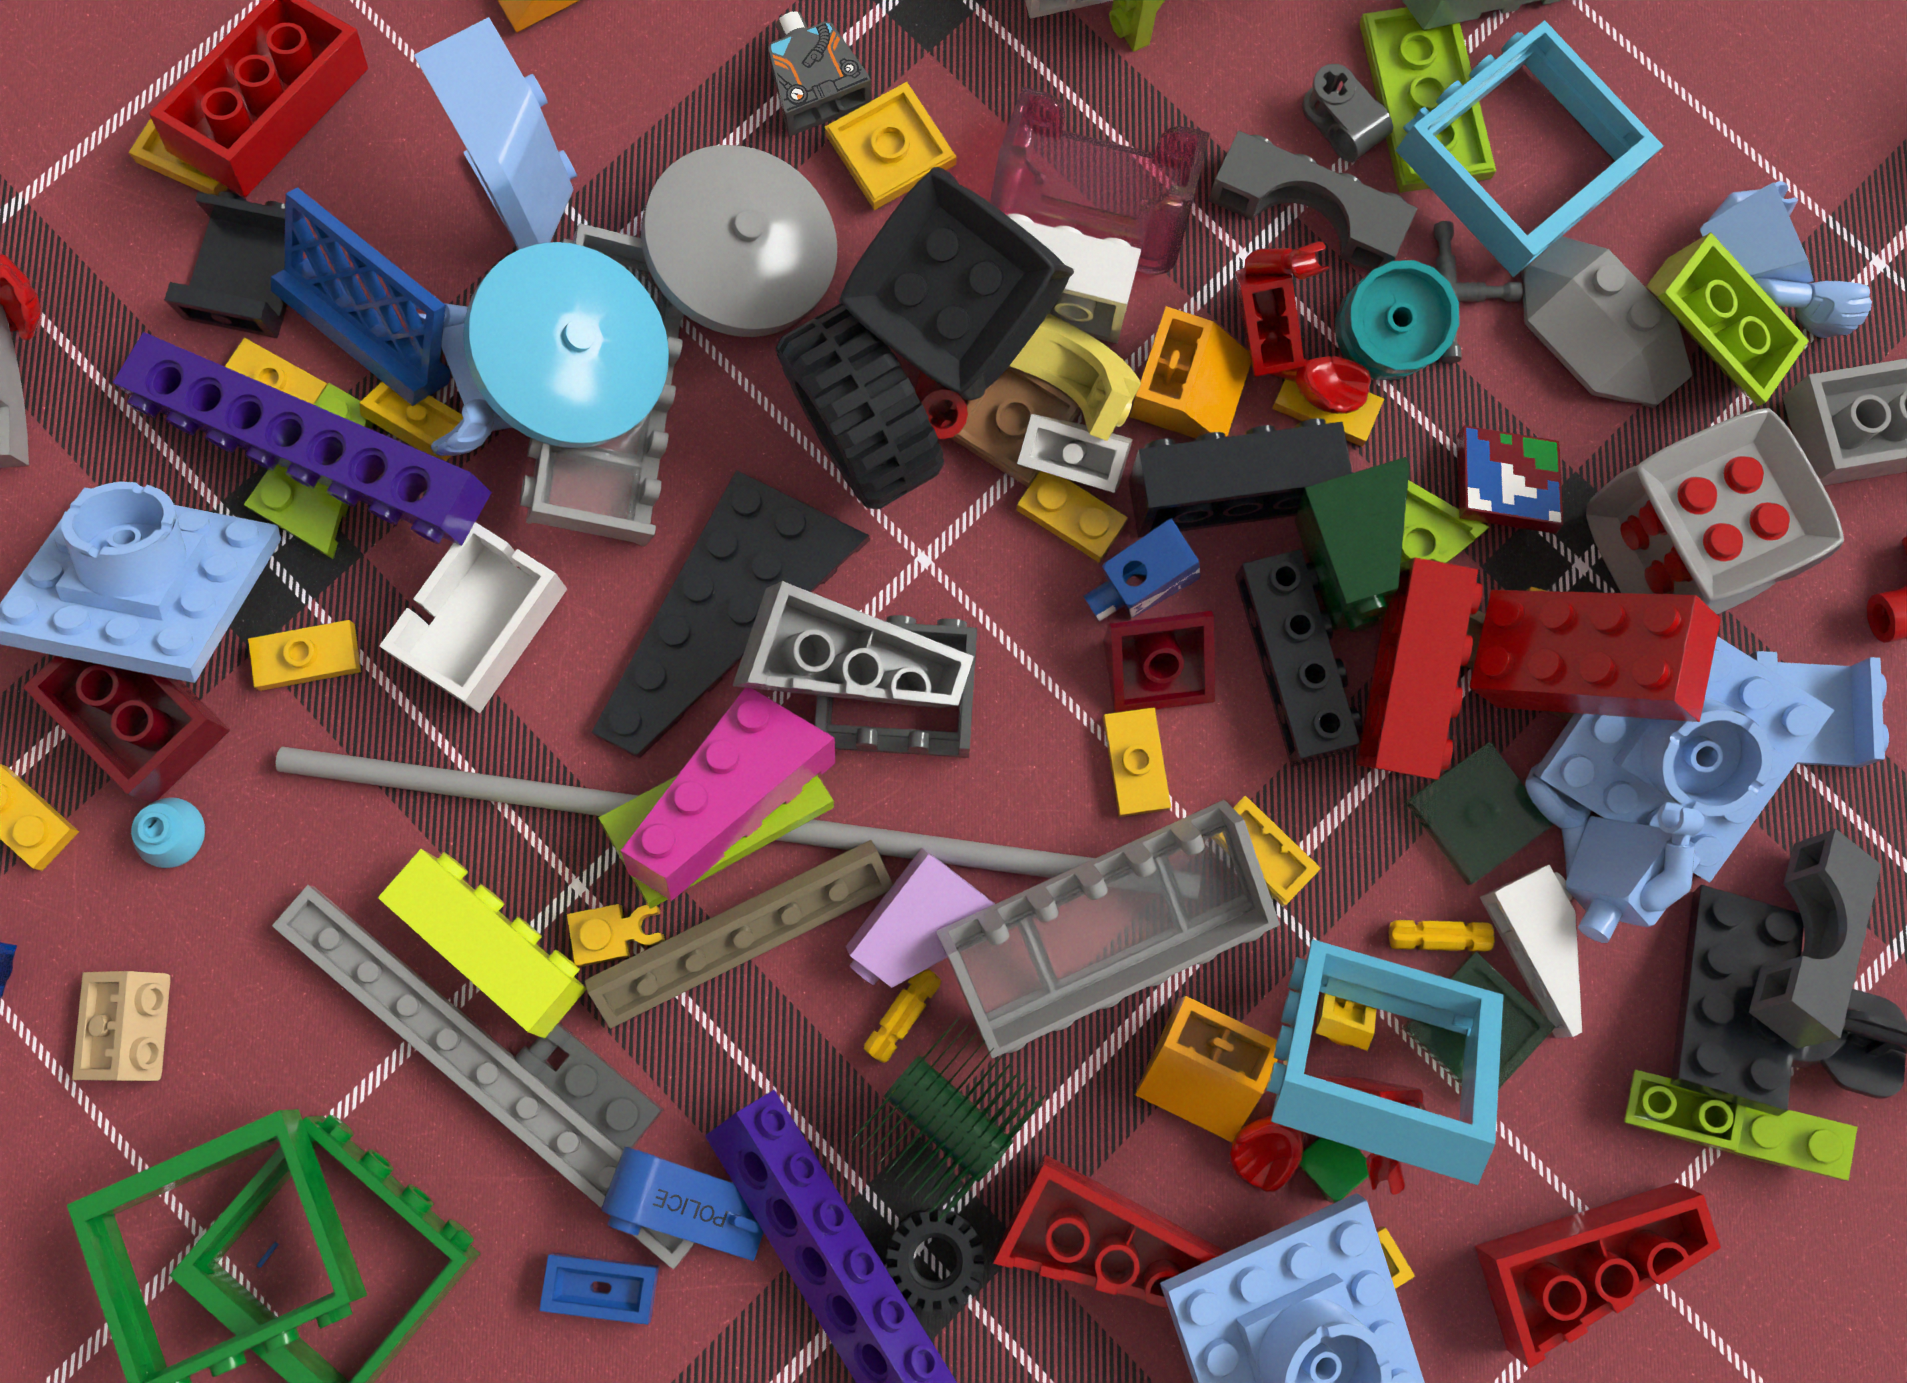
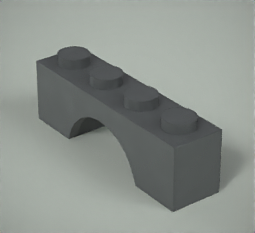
[1209,130,1418,272]
[1749,829,1881,1049]

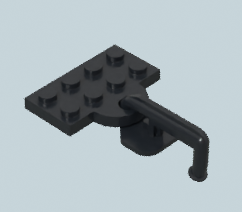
[1670,884,1907,1116]

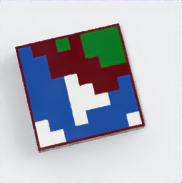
[1457,425,1564,534]

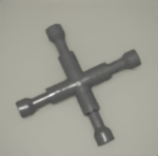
[1434,221,1523,364]

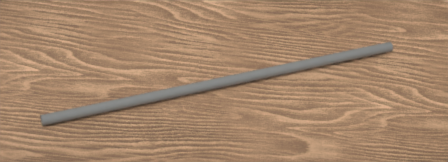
[276,746,1200,898]

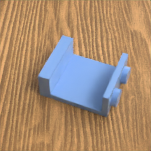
[1748,651,1889,768]

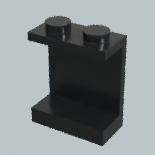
[164,191,287,338]

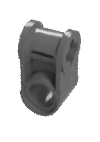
[1302,64,1393,163]

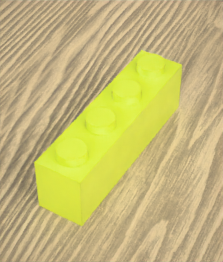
[378,849,587,1038]

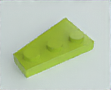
[244,383,373,559]
[1323,480,1489,630]

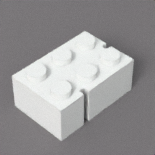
[380,522,567,713]

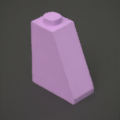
[845,847,995,987]

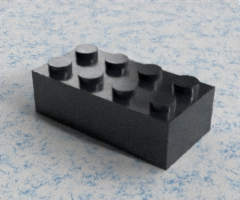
[1129,418,1352,537]

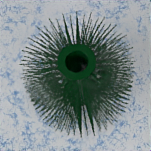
[850,1017,1046,1222]

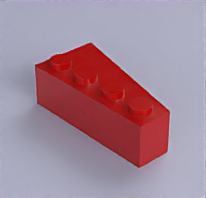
[993,1154,1227,1309]
[1475,1182,1721,1369]

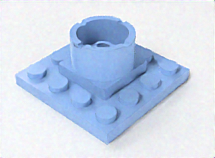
[0,482,281,683]
[1534,636,1834,883]
[1160,1193,1425,1383]

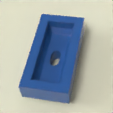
[539,1252,659,1325]

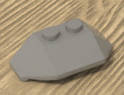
[1521,236,1692,408]

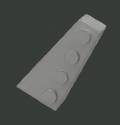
[733,581,974,708]

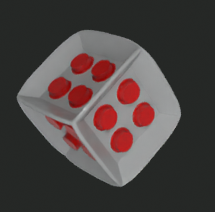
[1586,408,1844,615]

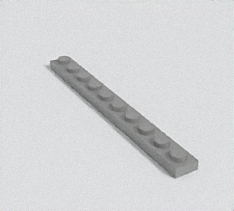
[272,885,695,1269]

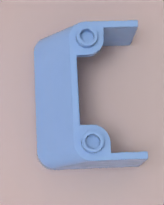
[414,17,577,250]

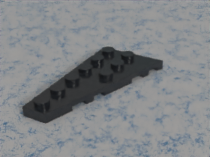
[592,470,870,758]

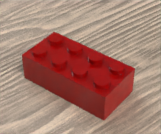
[149,0,369,198]
[1355,557,1483,780]
[1469,590,1721,722]

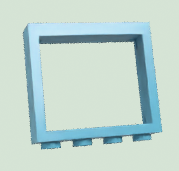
[1395,20,1663,277]
[1266,939,1503,1185]

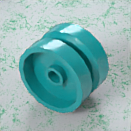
[1335,260,1460,380]

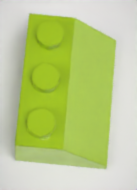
[1646,232,1809,406]

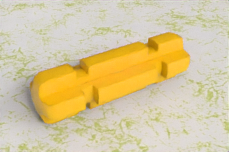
[1389,920,1494,952]
[864,968,941,1063]

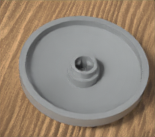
[641,145,837,337]

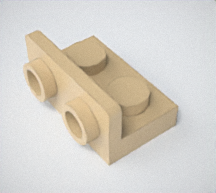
[72,971,170,1081]

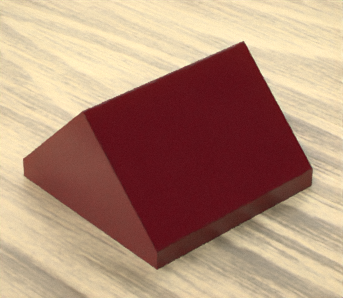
[1103,611,1215,713]

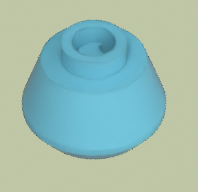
[131,798,205,868]

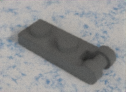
[514,1023,664,1150]

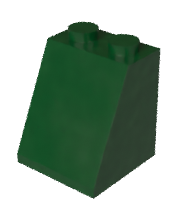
[1294,457,1410,632]

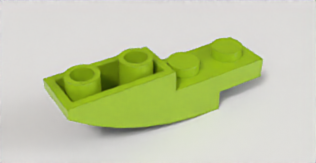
[1624,1070,1857,1181]

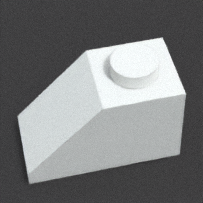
[1017,414,1133,493]

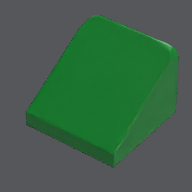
[1299,1137,1369,1203]

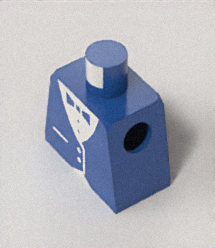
[1083,518,1200,621]

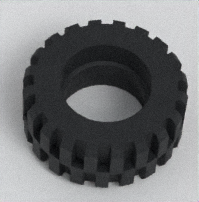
[776,303,944,509]

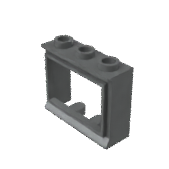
[815,615,977,758]

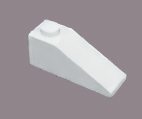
[1480,865,1582,1038]

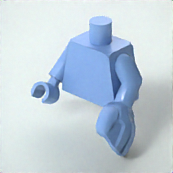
[1700,181,1872,338]
[413,303,513,456]
[1525,762,1704,943]

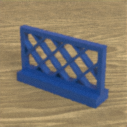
[271,187,451,406]

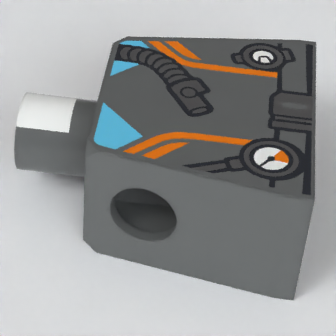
[768,12,872,137]

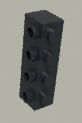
[1235,549,1363,767]

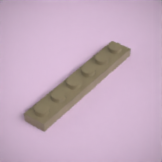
[585,840,893,1029]

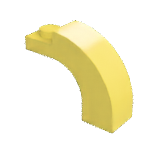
[1009,314,1141,441]

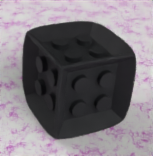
[839,167,1074,400]

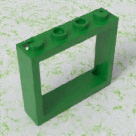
[67,1109,368,1383]
[169,1114,481,1383]

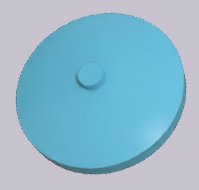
[463,242,669,448]

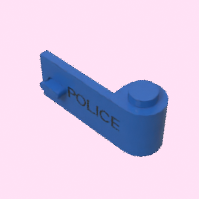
[601,1146,764,1261]

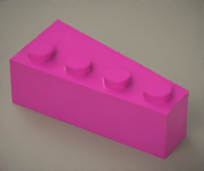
[621,688,835,901]

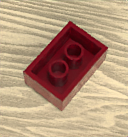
[23,656,230,803]

